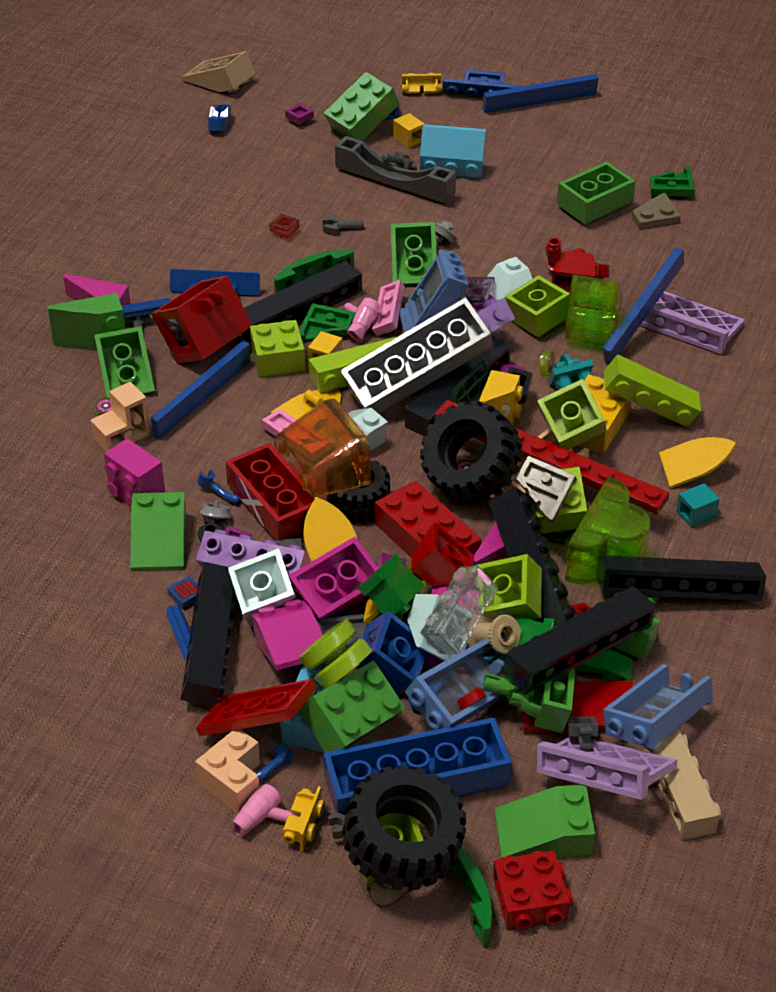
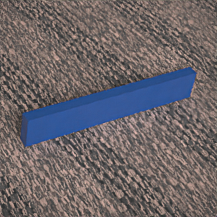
[482,74,599,113]
[603,247,684,364]
[151,341,251,440]

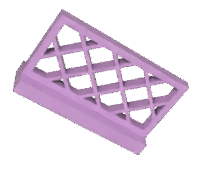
[641,291,745,354]
[537,737,677,800]

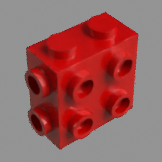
[492,851,573,930]

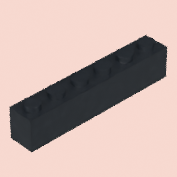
[240,261,362,344]
[404,335,511,436]
[489,487,576,624]
[597,555,767,601]
[180,562,236,707]
[503,586,656,694]

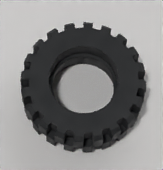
[420,401,522,503]
[342,765,467,891]

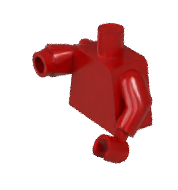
[545,237,610,295]

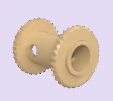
[465,614,521,654]

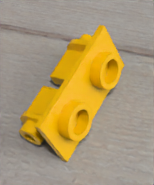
[401,73,442,95]
[282,786,325,852]

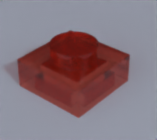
[269,213,300,238]

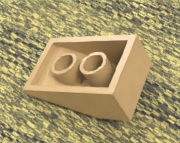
[182,51,256,93]

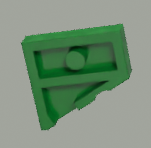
[649,166,694,198]
[299,303,356,342]

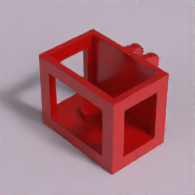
[151,275,253,363]

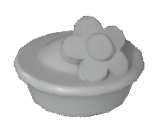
[435,221,457,244]
[200,500,232,523]

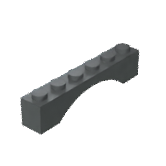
[335,136,456,203]

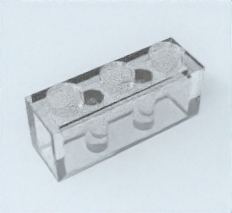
[420,566,498,655]

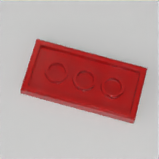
[196,679,318,737]
[521,681,633,734]

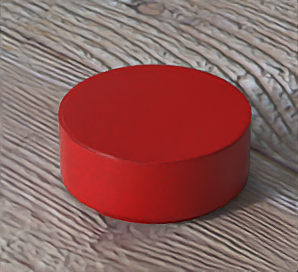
[457,687,486,711]

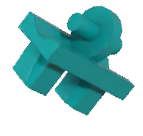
[547,354,594,390]

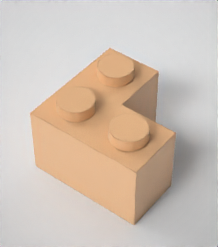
[90,382,150,452]
[195,729,260,814]

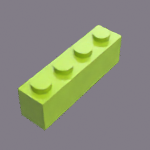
[308,337,397,393]
[604,354,702,427]

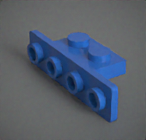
[443,69,522,96]
[170,268,260,295]

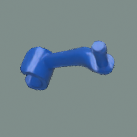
[197,470,242,505]
[255,743,294,782]

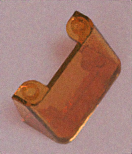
[274,398,371,498]

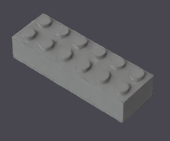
[341,297,493,414]

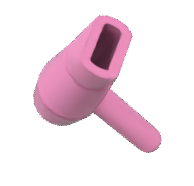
[344,298,380,342]
[231,784,300,838]

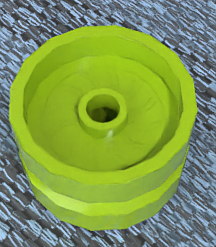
[298,618,372,689]

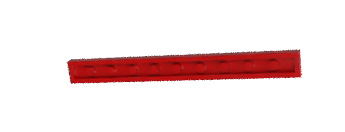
[434,400,670,515]

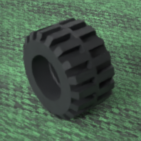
[326,457,390,523]

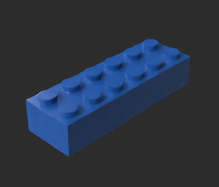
[323,717,512,815]

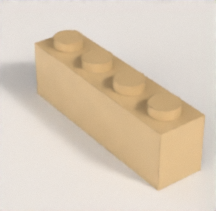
[640,728,721,840]

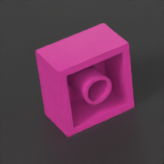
[104,438,165,508]

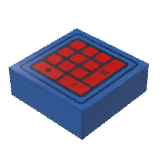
[167,576,197,609]

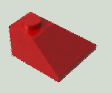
[411,522,474,586]

